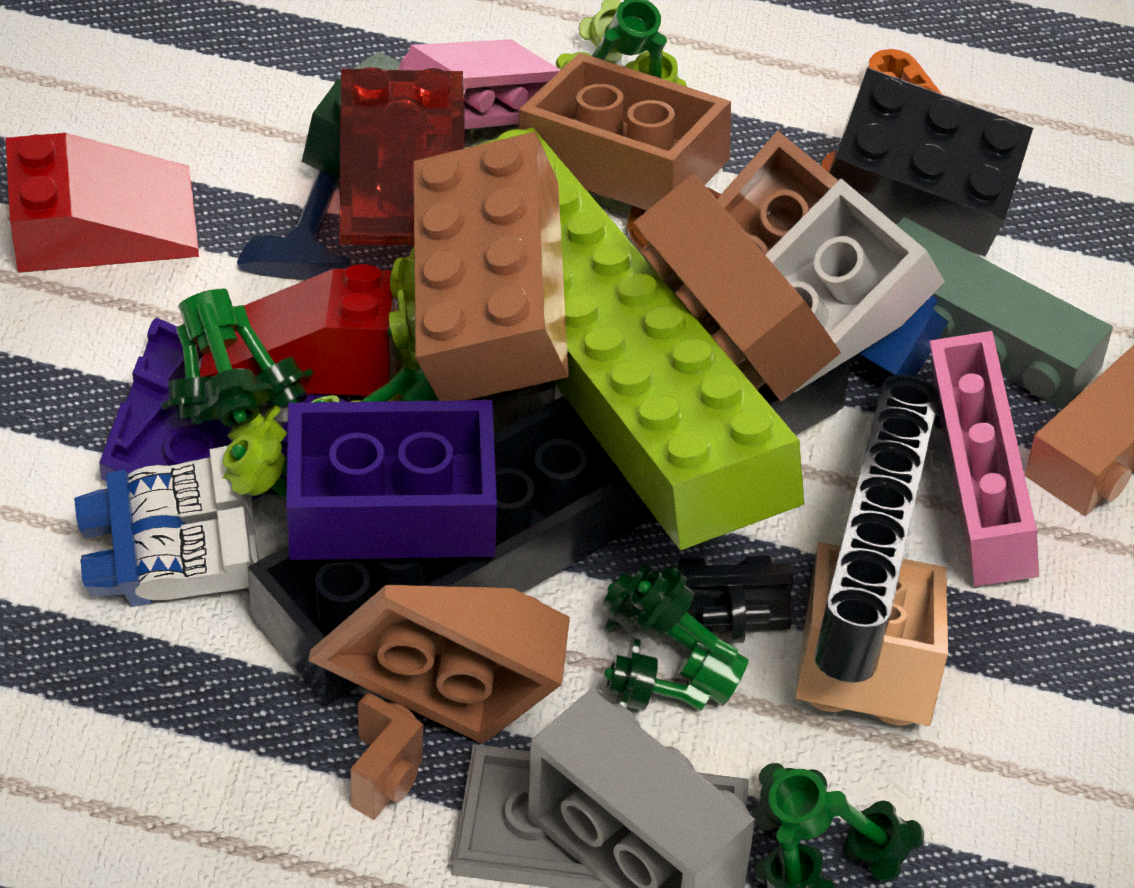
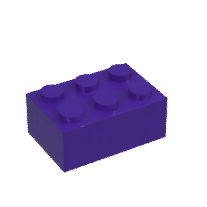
[286,400,497,560]

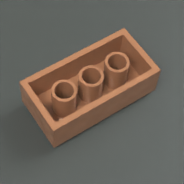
[414,131,569,401]

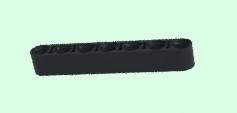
[814,375,939,683]

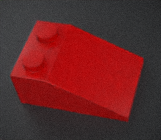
[5,133,199,273]
[200,264,395,396]

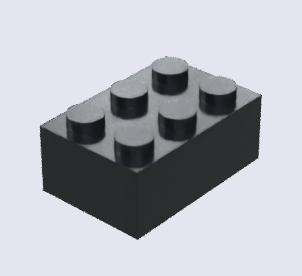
[828,67,1034,257]

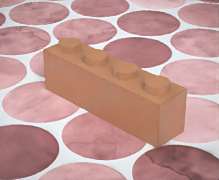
[1024,345,1134,517]

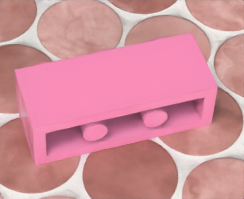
[391,39,560,131]

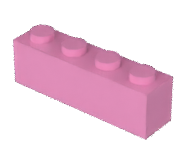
[930,331,1039,587]

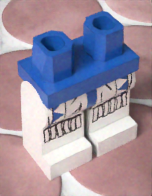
[74,445,259,607]

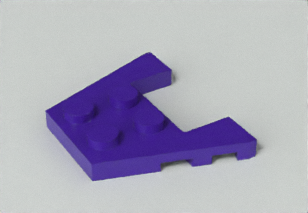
[99,317,347,502]

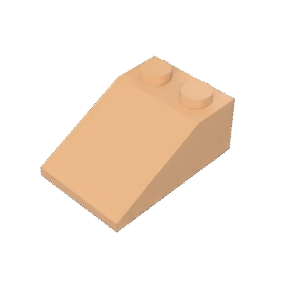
[795,542,948,726]

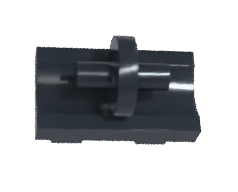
[674,555,794,644]

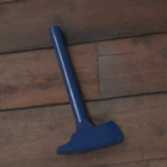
[237,170,352,279]

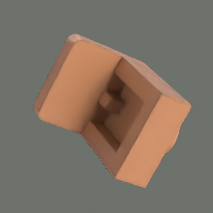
[351,692,423,820]

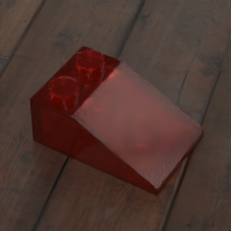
[339,67,465,245]

